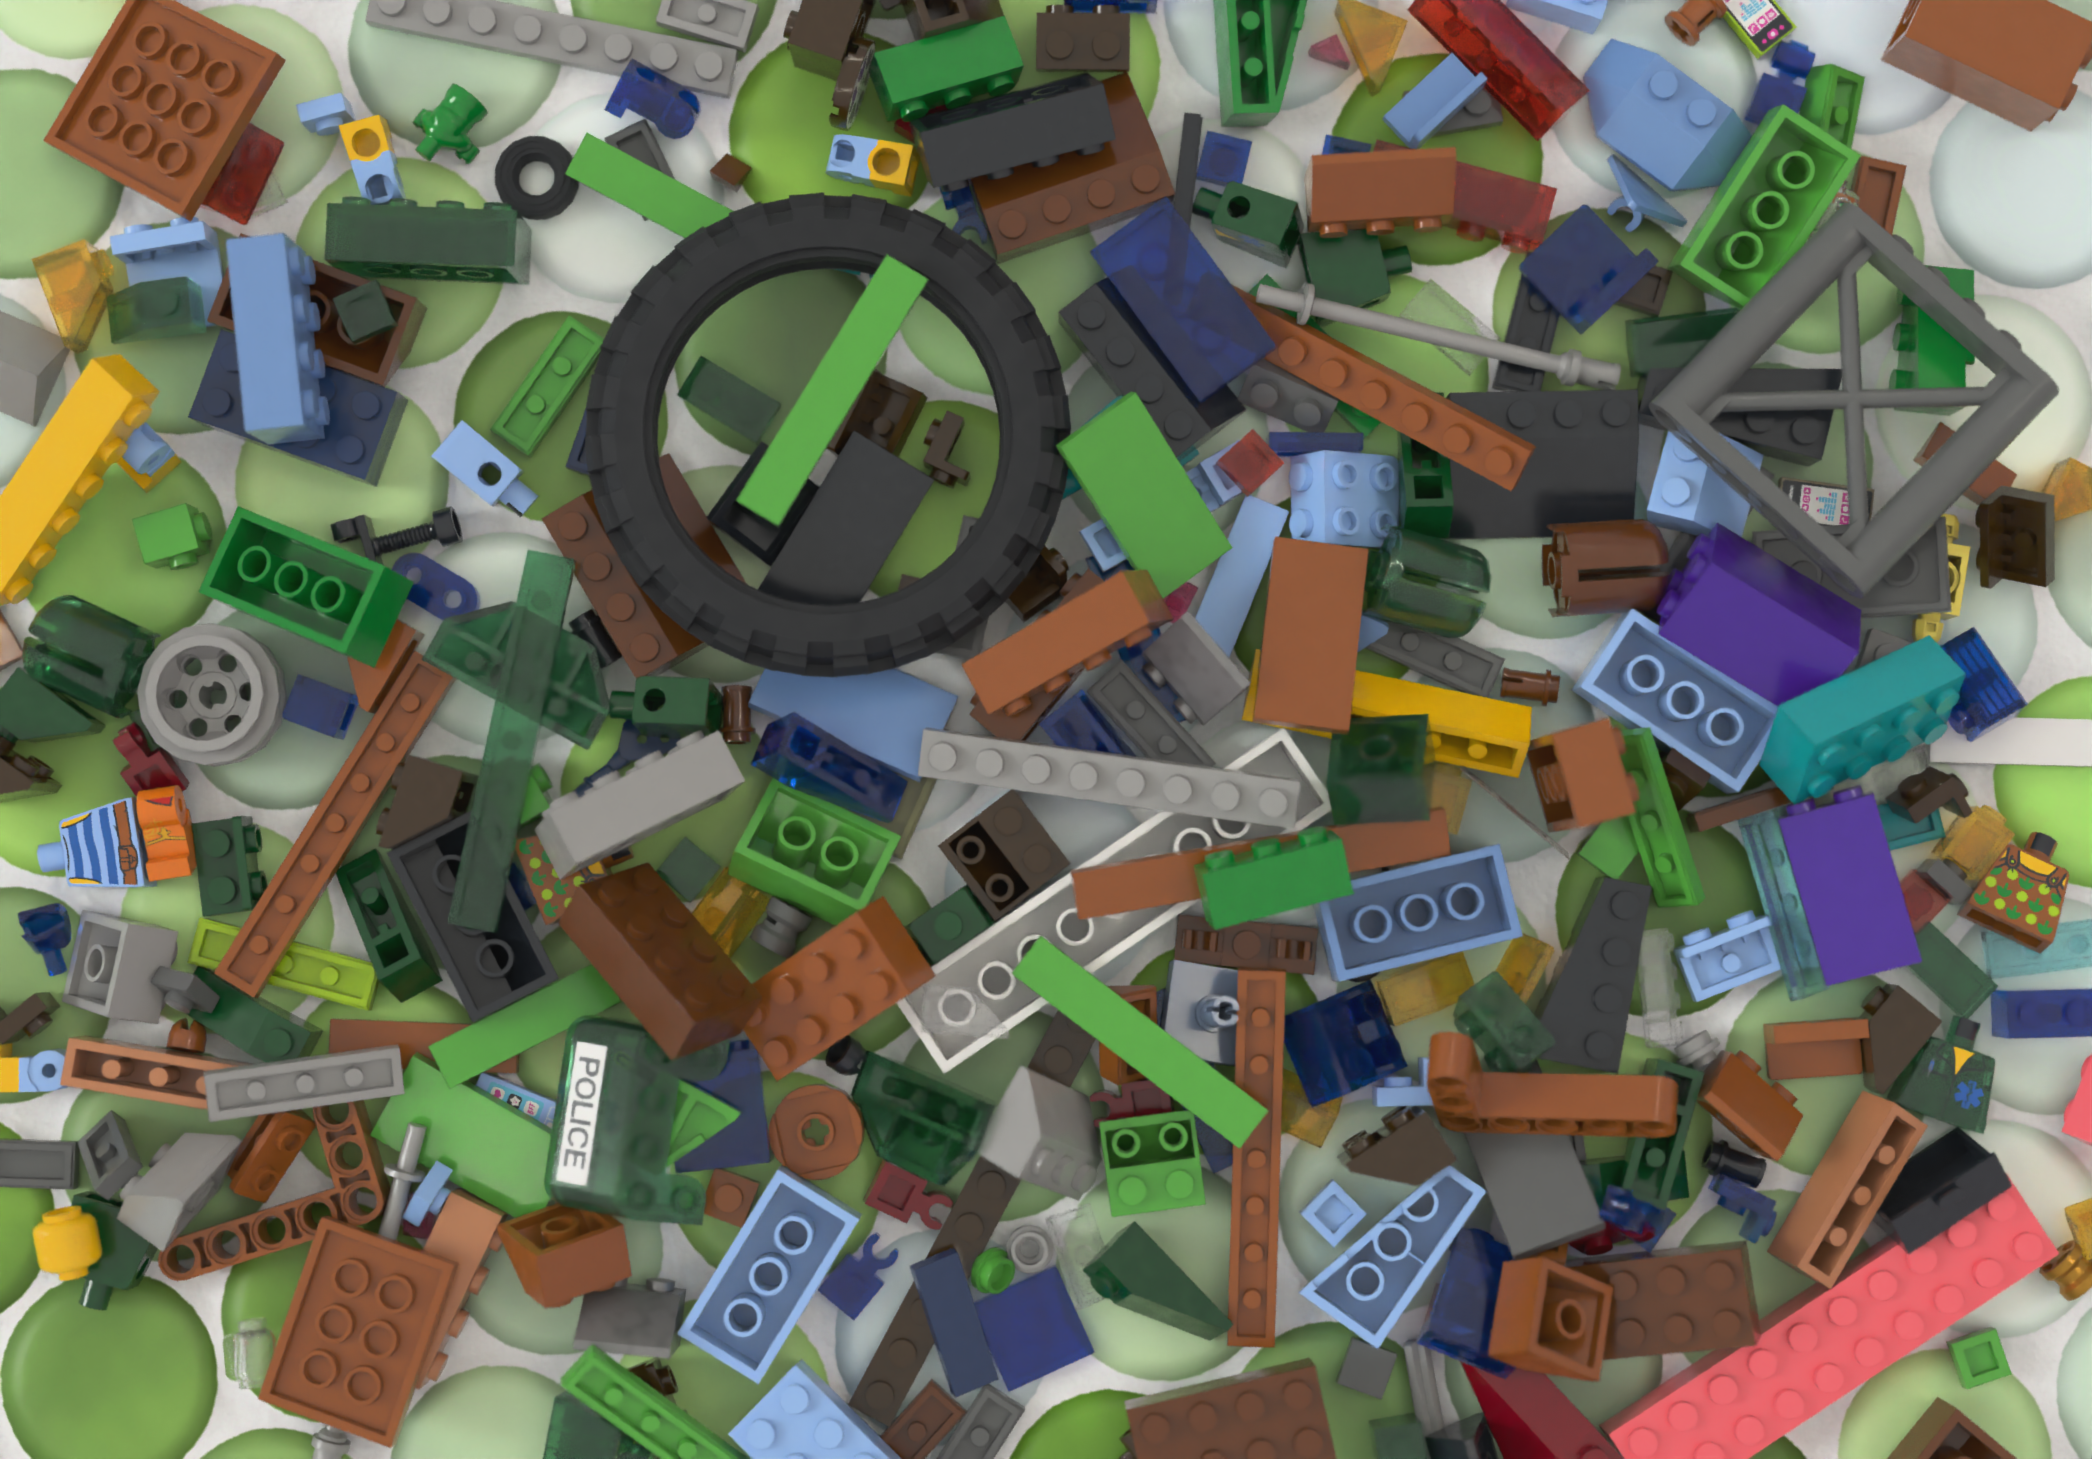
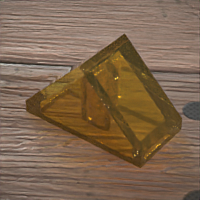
[1334,0,1408,96]
[2041,457,2092,522]

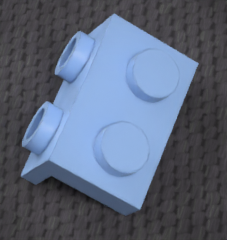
[1673,910,1784,1002]

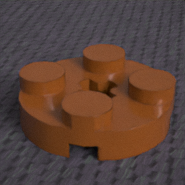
[769,1084,865,1180]

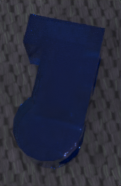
[604,58,701,139]

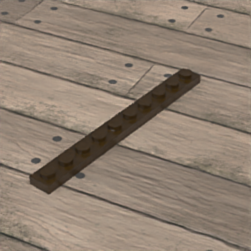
[848,1010,1096,1427]

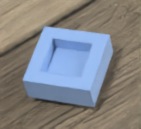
[296,93,356,136]
[402,1161,453,1227]
[1299,1179,1367,1247]

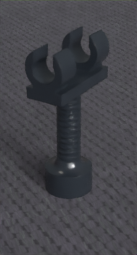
[330,506,463,565]

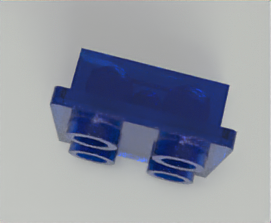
[1518,204,1659,335]

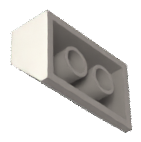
[974,1065,1102,1201]

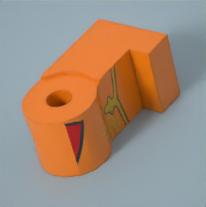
[136,785,197,882]

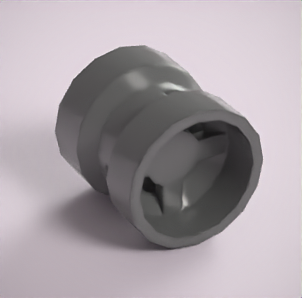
[749,896,813,959]

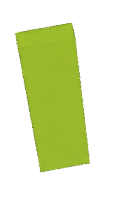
[187,917,379,1011]

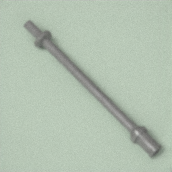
[1256,283,1621,390]
[311,1122,427,1459]

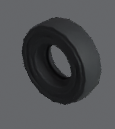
[495,136,578,220]

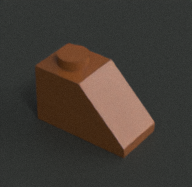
[347,618,425,714]

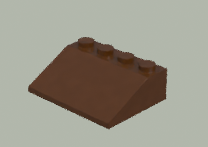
[969,72,1175,264]
[542,453,747,679]

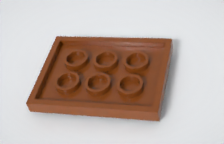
[258,1215,459,1448]

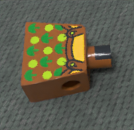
[1957,832,2069,954]
[513,835,634,925]

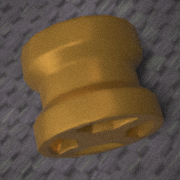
[2039,1240,2092,1301]

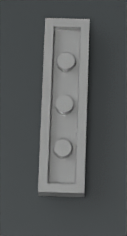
[203,1044,404,1122]

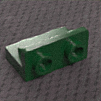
[192,816,268,917]

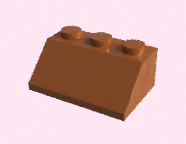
[1304,147,1456,238]

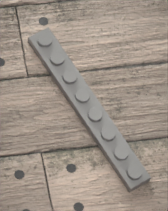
[365,0,739,99]
[918,727,1301,829]

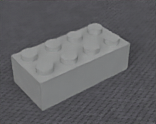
[534,730,745,880]

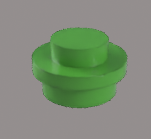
[971,1247,1015,1294]

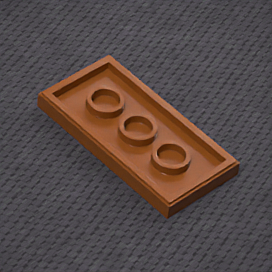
[1252,537,1369,735]

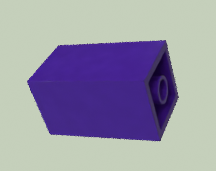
[1657,522,1861,706]
[1778,785,1922,986]

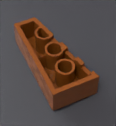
[961,570,1174,717]

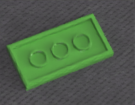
[1056,392,1232,599]
[370,1052,563,1218]

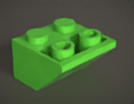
[1099,1110,1206,1217]

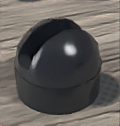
[825,1035,867,1076]

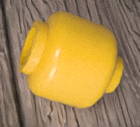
[33,1206,102,1281]

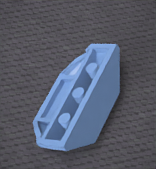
[1583,38,1752,191]

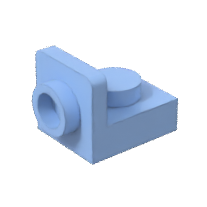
[1372,1057,1433,1107]

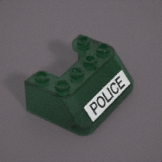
[544,1015,730,1226]

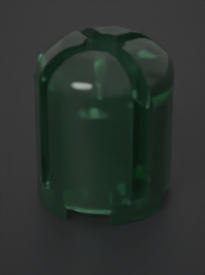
[1362,523,1492,638]
[22,595,161,719]

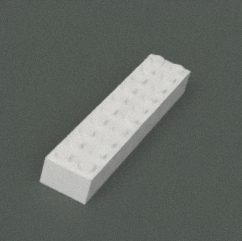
[897,728,1338,1074]

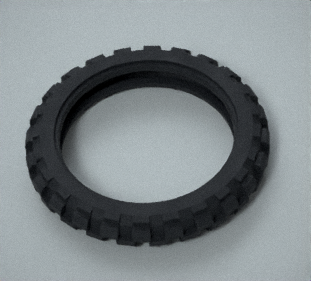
[584,193,1071,677]

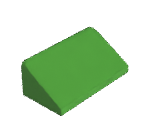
[1799,64,1865,149]

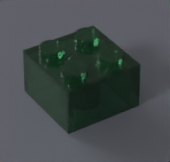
[1326,714,1435,825]

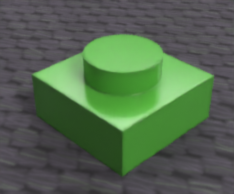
[1946,1327,2012,1389]

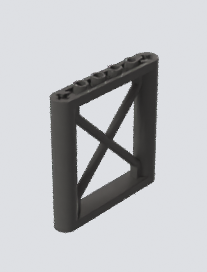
[1649,203,2059,599]

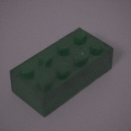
[324,196,532,285]

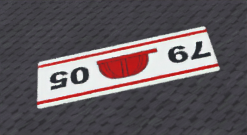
[1460,766,1570,860]

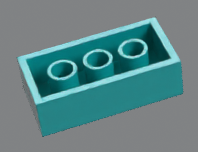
[1759,635,1966,805]

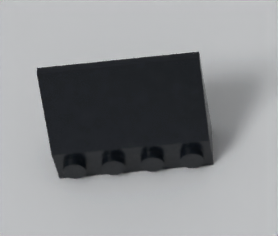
[1446,390,1639,539]

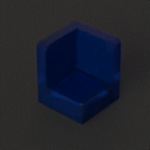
[282,674,358,740]

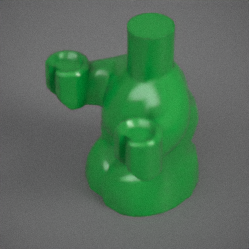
[413,83,488,165]

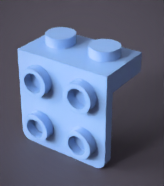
[110,217,224,337]
[1289,450,1400,549]

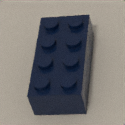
[188,329,408,487]

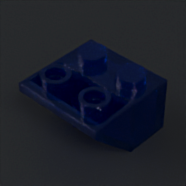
[1284,980,1408,1108]

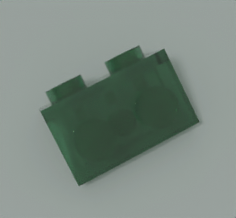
[1453,971,1555,1073]

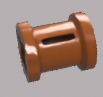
[1664,0,1727,46]

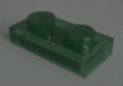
[677,356,781,445]

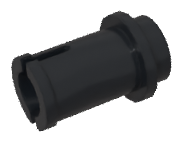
[568,609,622,672]
[1702,1139,1766,1188]

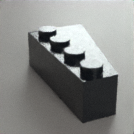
[1516,877,1652,1073]

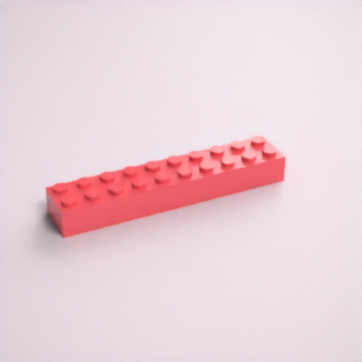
[1599,1173,2059,1459]

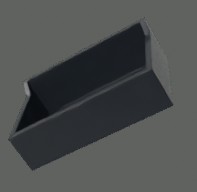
[1872,1127,2012,1254]

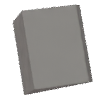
[0,311,73,427]

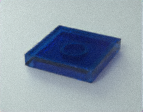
[974,1264,1095,1392]

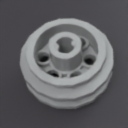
[137,623,287,767]

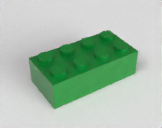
[198,506,414,668]

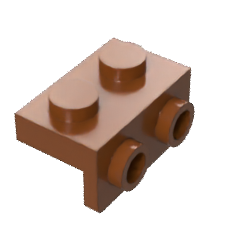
[227,1109,316,1204]

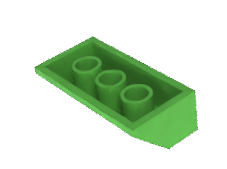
[1667,104,1861,309]

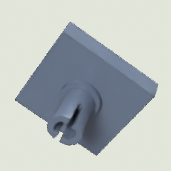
[1160,960,1239,1067]

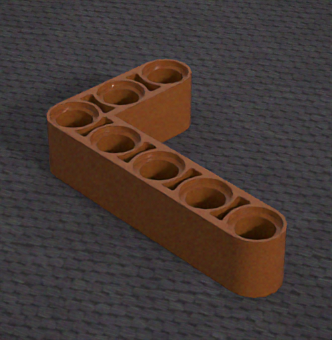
[1426,1032,1678,1138]
[158,1100,390,1281]

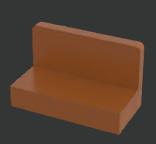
[1763,1017,1869,1080]

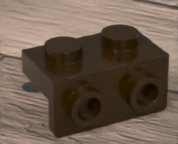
[1036,5,1130,72]
[827,368,928,457]
[1975,485,2055,589]

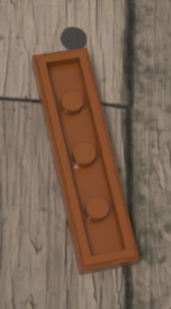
[329,1018,519,1073]

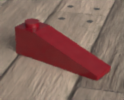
[1452,1311,1623,1459]

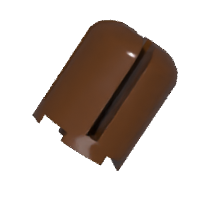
[1541,519,1669,617]

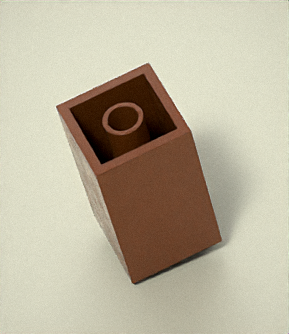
[1881,0,2092,132]

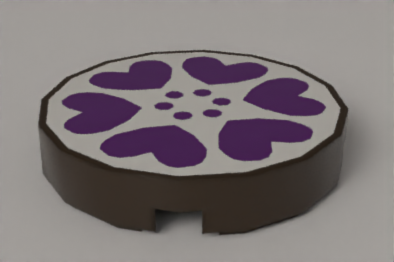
[829,36,876,131]

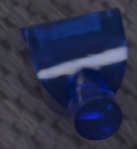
[18,903,71,976]

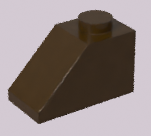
[1859,984,1943,1094]

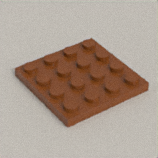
[43,0,286,222]

